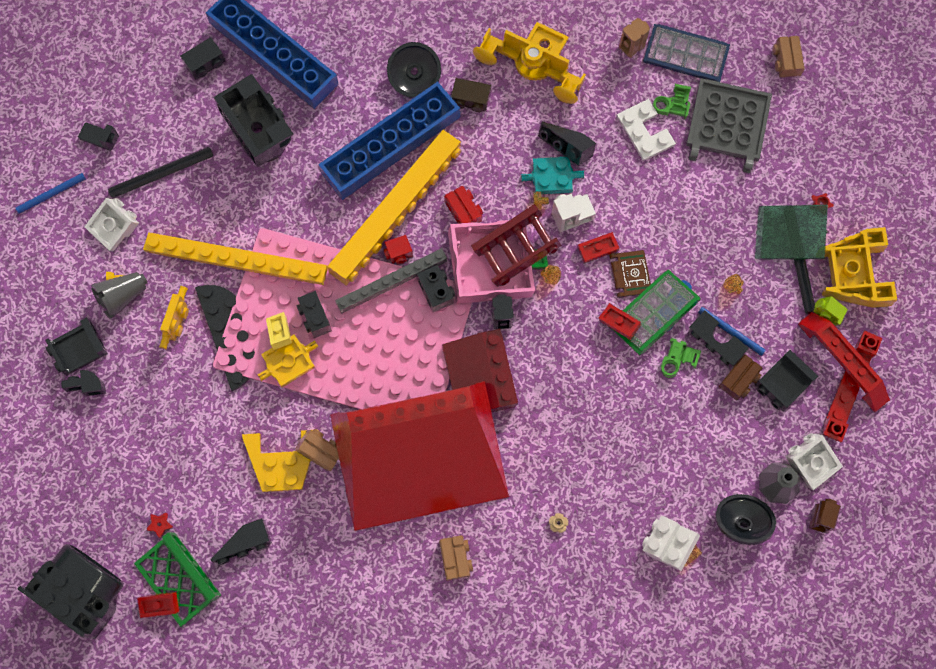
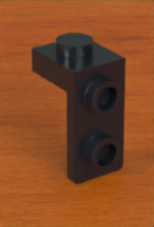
[78,122,119,151]

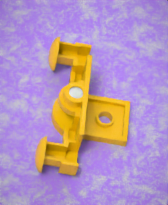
[473,22,586,104]

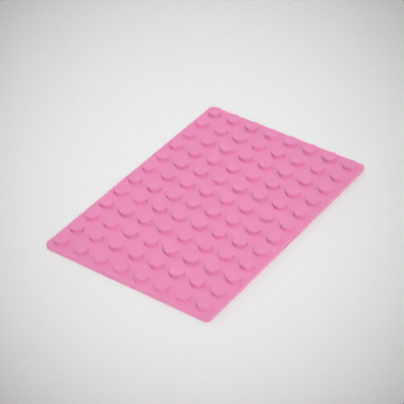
[213,228,472,410]

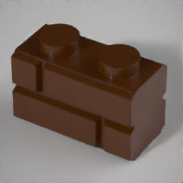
[718,354,763,401]

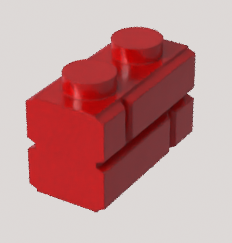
[444,186,483,224]

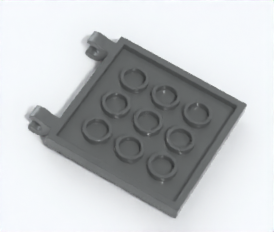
[686,78,772,173]

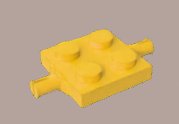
[159,286,189,350]
[257,334,318,388]

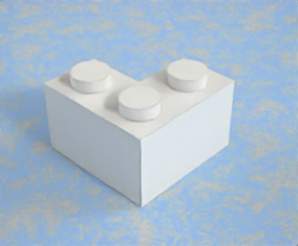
[552,194,596,232]

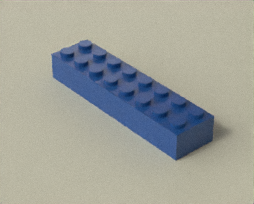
[205,0,339,109]
[318,82,460,200]

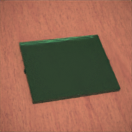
[755,205,828,259]

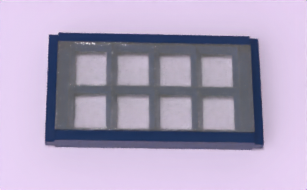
[643,24,730,82]

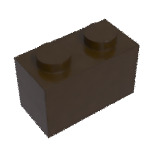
[451,78,491,113]

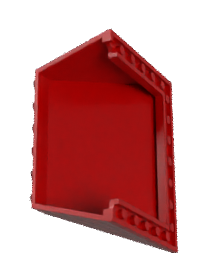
[330,381,509,531]

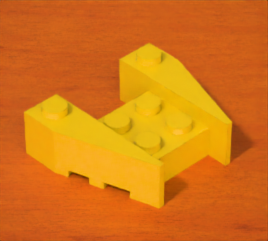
[816,227,897,308]

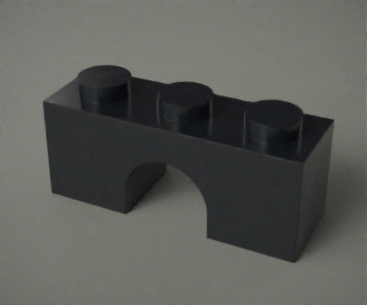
[689,310,749,366]

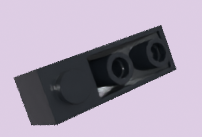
[538,122,596,166]
[211,518,272,565]

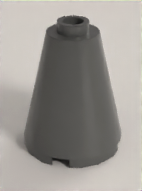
[91,272,148,319]

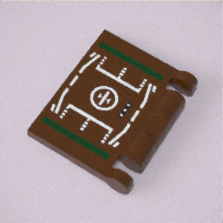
[609,250,651,298]

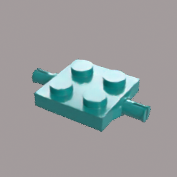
[521,157,584,195]

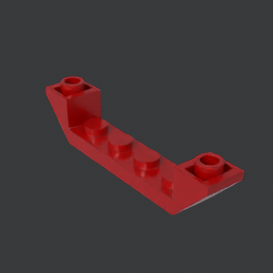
[798,312,890,412]
[823,330,883,443]

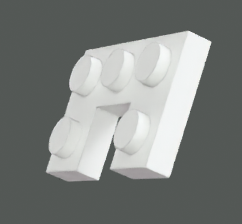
[616,99,676,161]

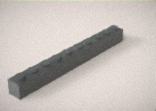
[335,248,447,314]

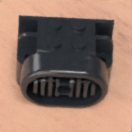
[214,74,294,167]
[17,544,124,639]

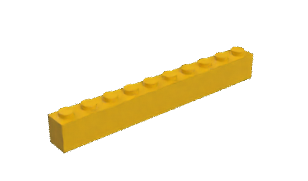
[327,130,461,286]

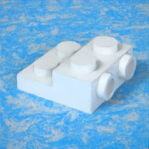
[84,198,139,251]
[786,433,843,490]
[642,516,700,571]

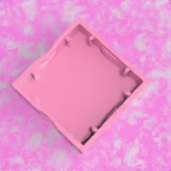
[448,220,535,304]

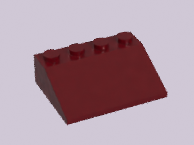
[442,329,518,413]

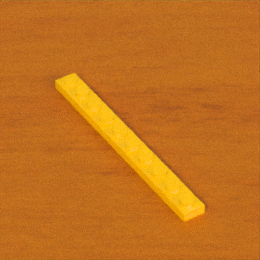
[143,232,328,285]

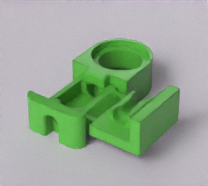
[653,84,691,119]
[661,338,701,378]

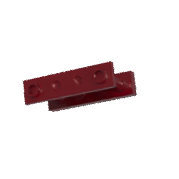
[471,204,562,287]

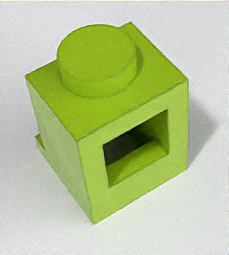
[813,296,848,326]

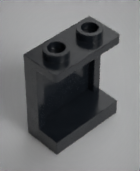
[45,317,108,376]
[755,350,819,412]

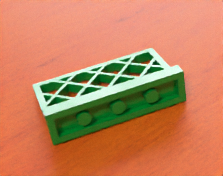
[134,532,222,627]

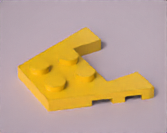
[242,430,319,492]

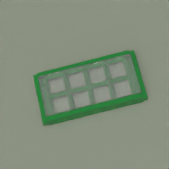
[609,269,701,356]

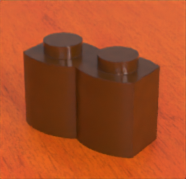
[809,499,841,533]

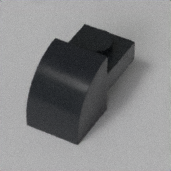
[61,370,106,396]

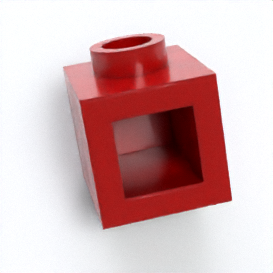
[383,234,413,265]

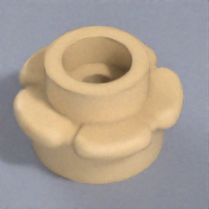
[549,513,568,533]

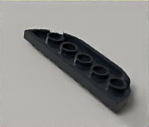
[195,285,255,391]

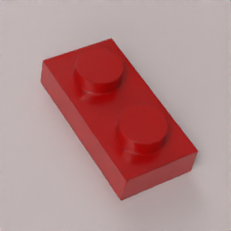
[577,232,620,263]
[598,303,641,340]
[137,592,179,618]

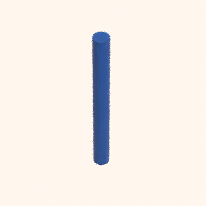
[15,173,86,214]
[698,307,766,356]

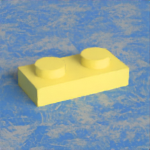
[266,312,292,350]

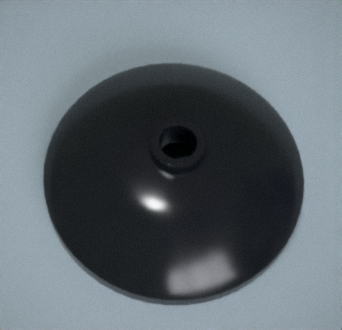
[387,42,441,98]
[715,494,776,545]

